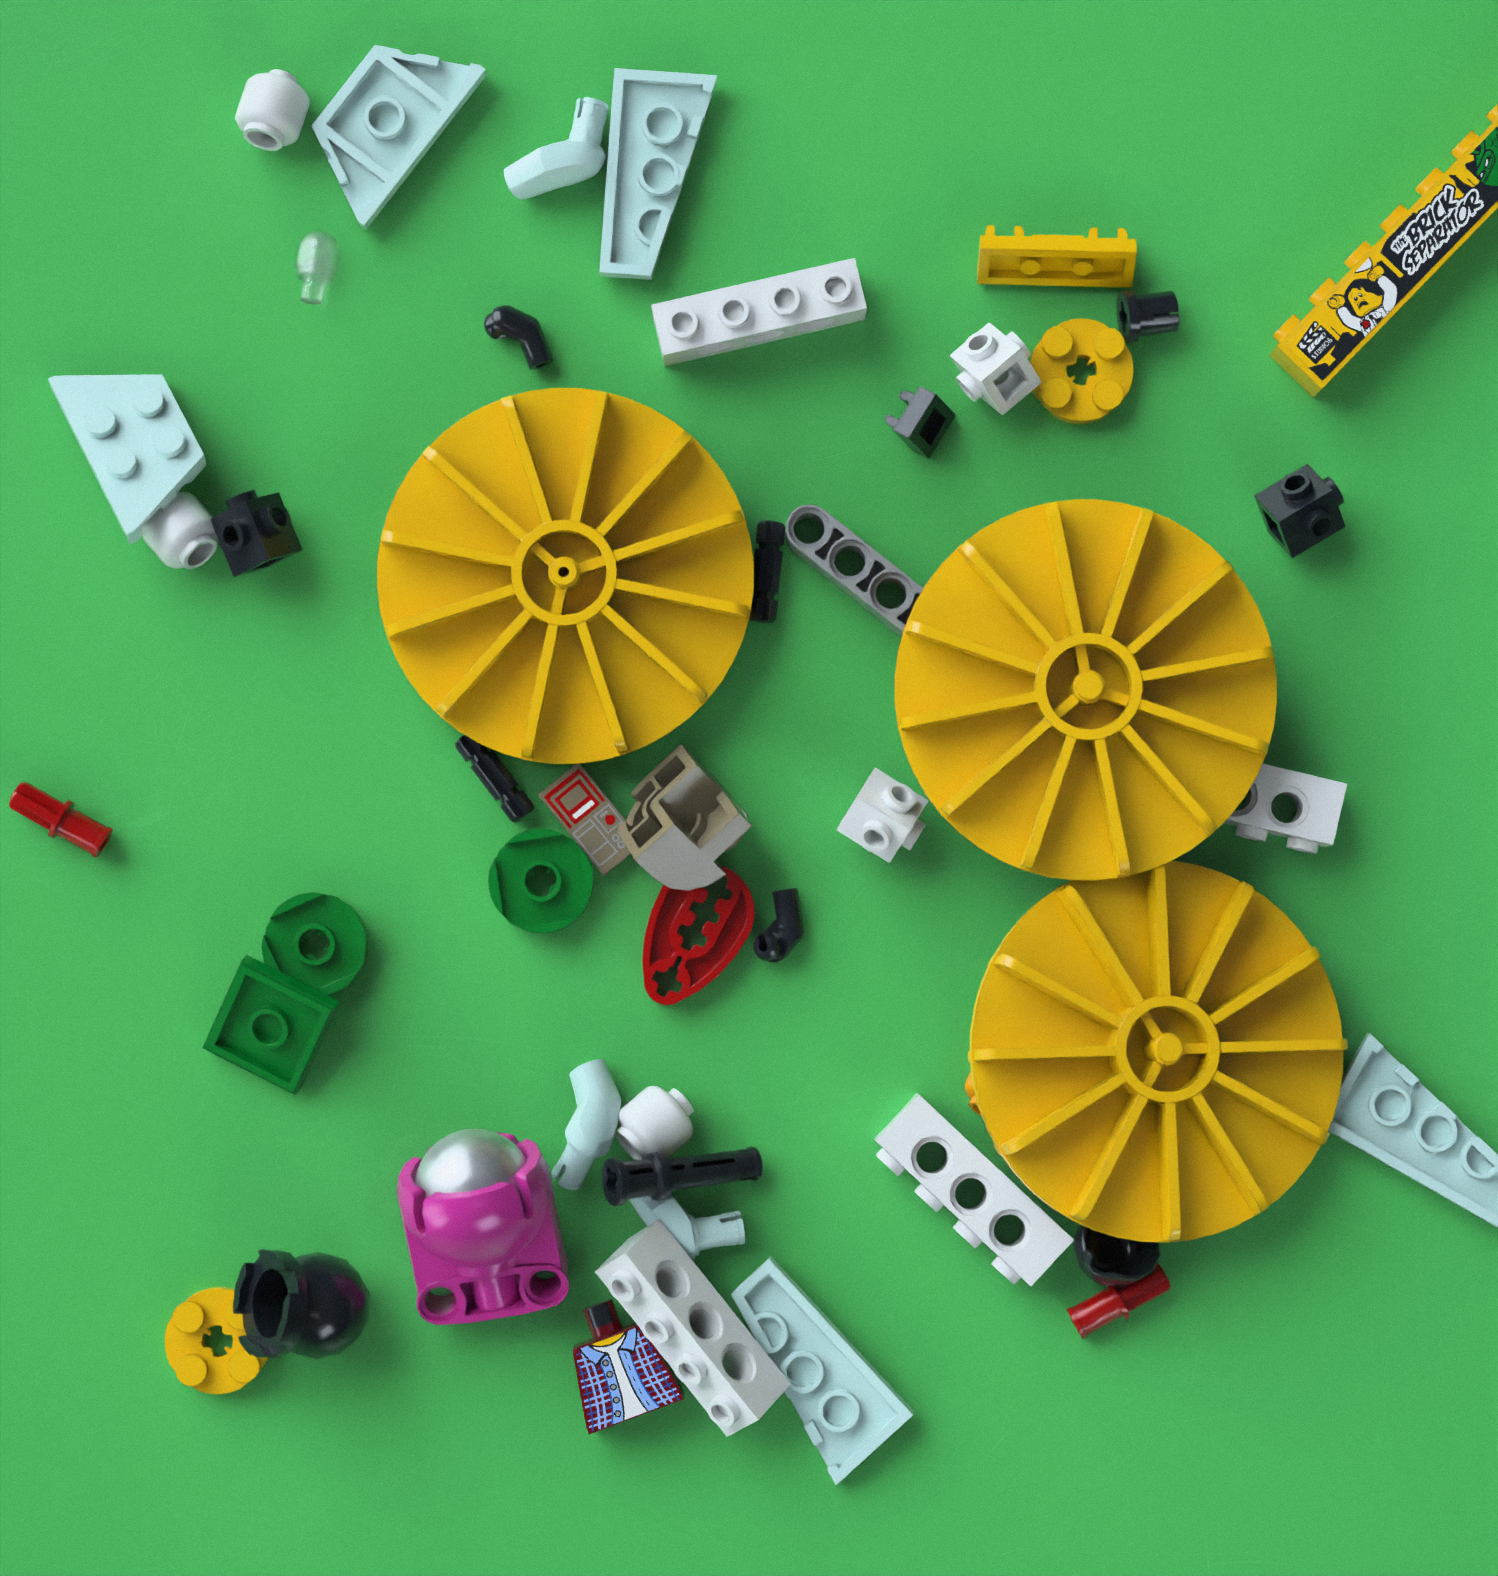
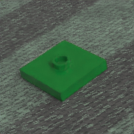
[202,955,340,1095]

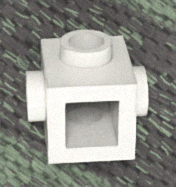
[949,323,1042,415]
[836,767,929,863]

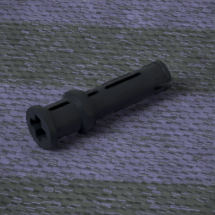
[602,1147,763,1206]

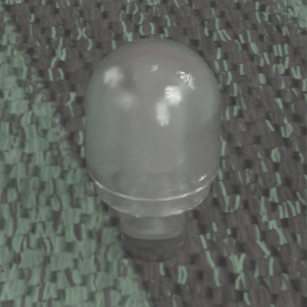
[295,231,340,305]

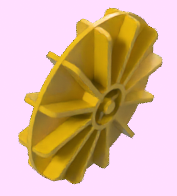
[377,388,754,764]
[894,499,1277,881]
[968,861,1348,1243]

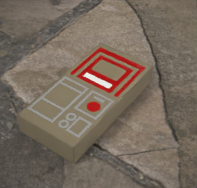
[538,764,631,876]

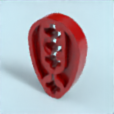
[642,865,754,1005]

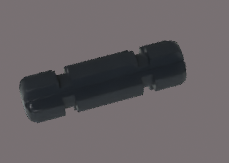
[749,520,785,623]
[455,735,534,823]

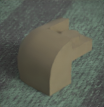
[617,744,752,891]

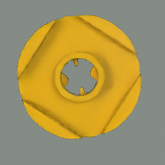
[1030,318,1134,424]
[165,1287,268,1394]

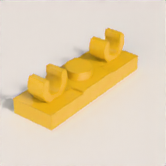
[977,225,1137,288]

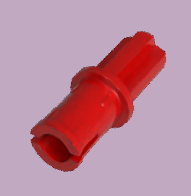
[9,782,113,858]
[1066,1263,1171,1339]

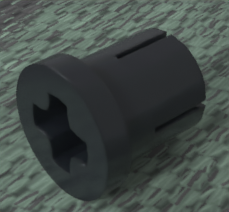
[1117,290,1179,343]

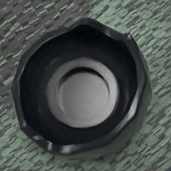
[1073,1225,1160,1287]

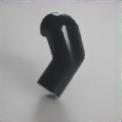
[484,305,554,370]
[753,888,804,963]

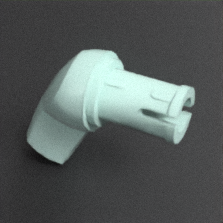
[504,97,609,200]
[551,1059,621,1190]
[629,1194,745,1261]

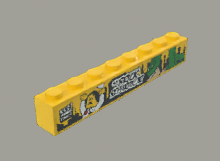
[1269,104,1498,398]

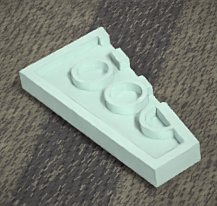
[599,68,717,280]
[1328,1033,1498,1228]
[731,1256,914,1485]

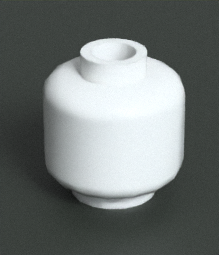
[235,69,310,151]
[142,492,218,569]
[615,1086,694,1160]

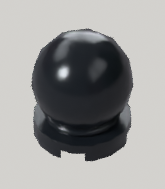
[233,1249,370,1359]

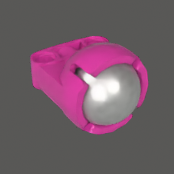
[396,1129,569,1325]

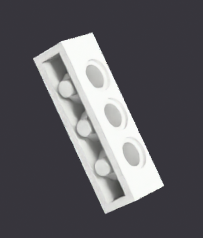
[651,258,867,366]
[1224,763,1347,854]
[874,1093,1074,1286]
[595,1219,791,1437]

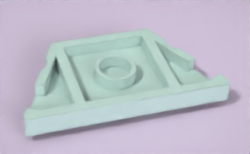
[312,45,487,230]
[48,374,207,544]

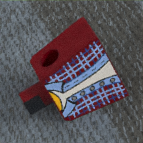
[573,1299,685,1434]

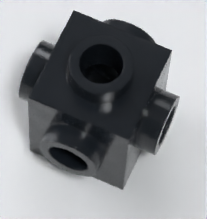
[1254,464,1346,558]
[211,490,303,577]

